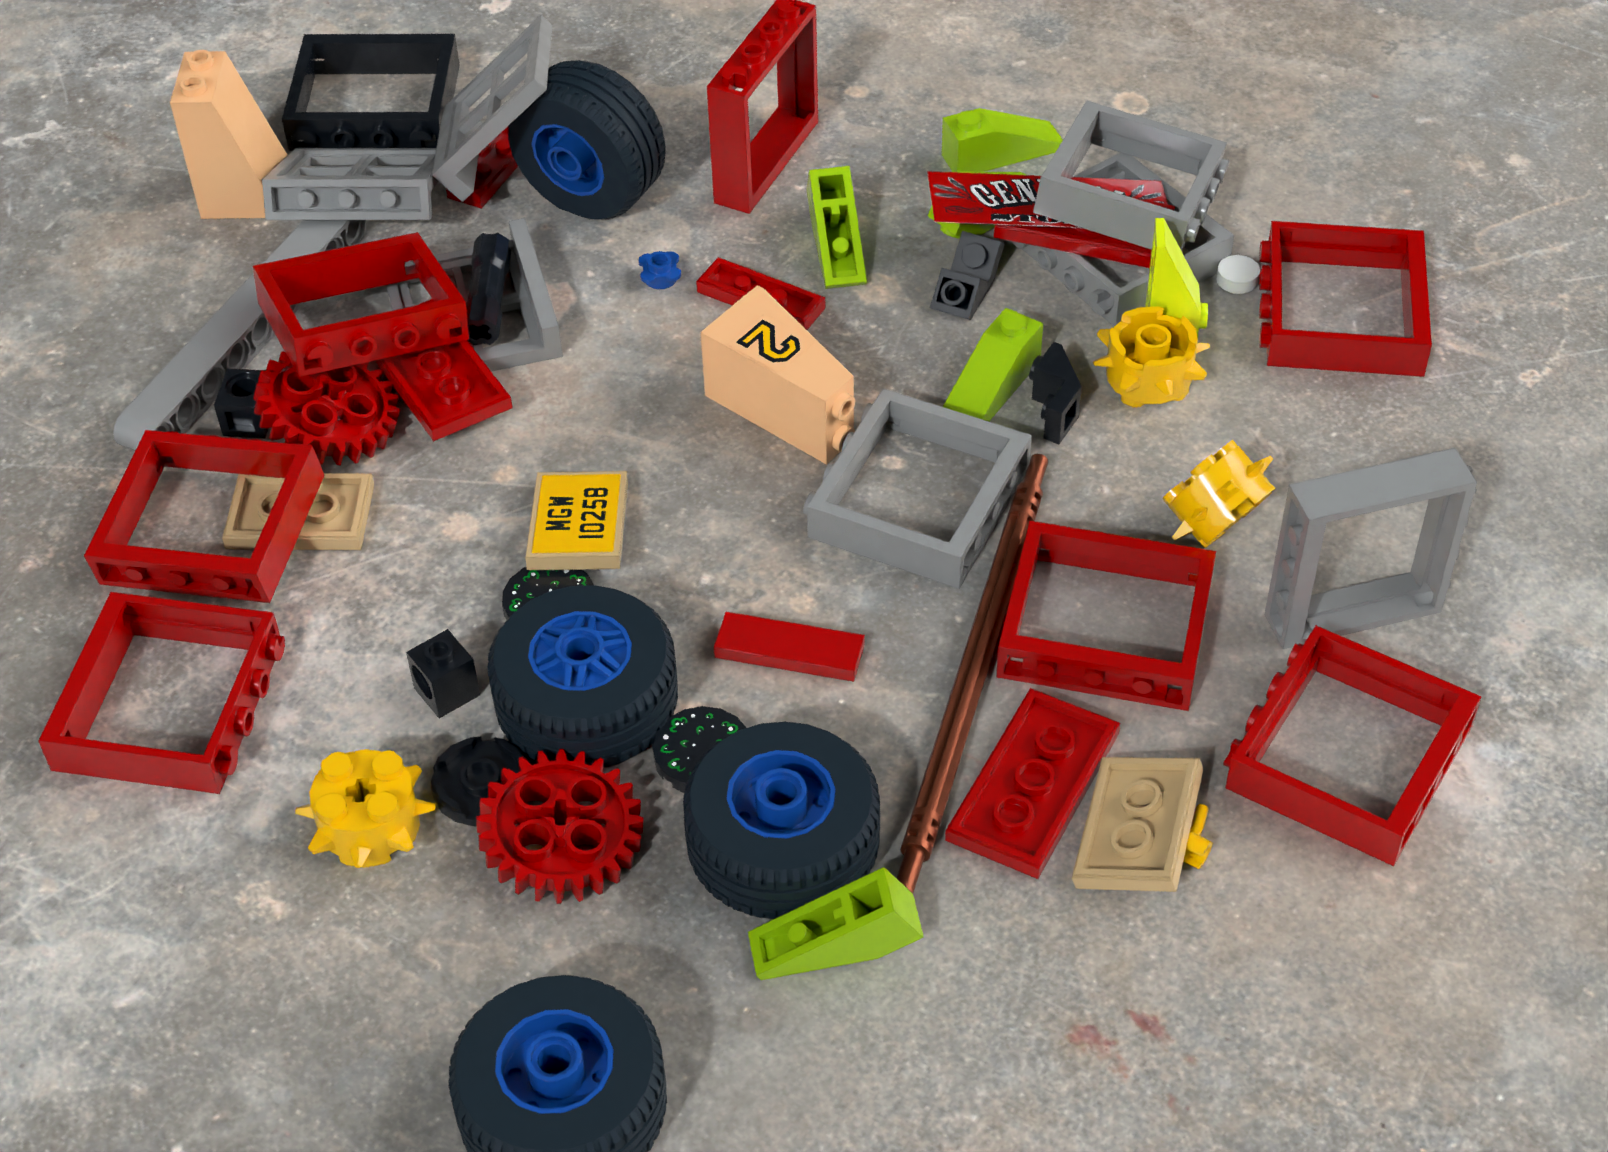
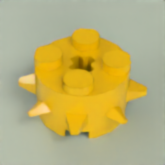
[1093,306,1210,408]
[1162,440,1276,548]
[295,749,436,868]

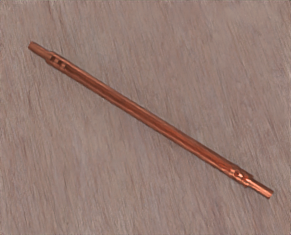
[896,454,1048,893]

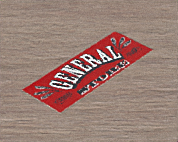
[927,171,1168,228]

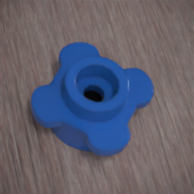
[638,251,681,289]

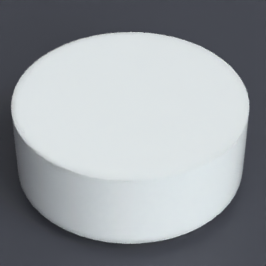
[1216,255,1260,294]

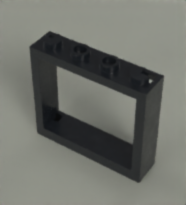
[282,34,460,151]

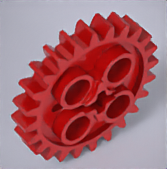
[253,351,400,466]
[476,749,644,904]

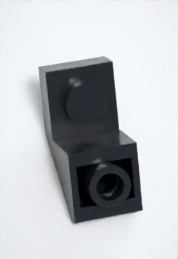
[930,231,1005,320]
[1029,342,1082,444]

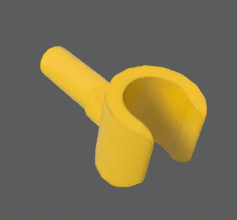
[1183,804,1213,869]

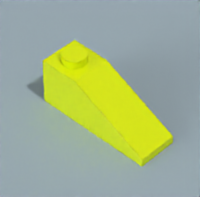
[1145,218,1208,338]

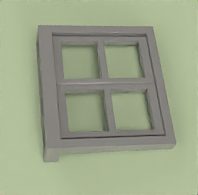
[432,15,552,202]
[262,148,439,220]
[386,218,563,372]

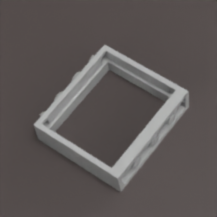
[1033,101,1230,251]
[1012,153,1234,326]
[803,388,1032,589]
[1264,448,1477,649]

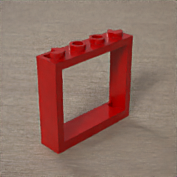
[707,0,818,214]
[1259,221,1432,377]
[253,232,469,377]
[84,430,325,603]
[996,521,1216,711]
[38,592,285,794]
[1223,625,1482,866]

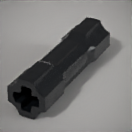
[466,232,512,346]

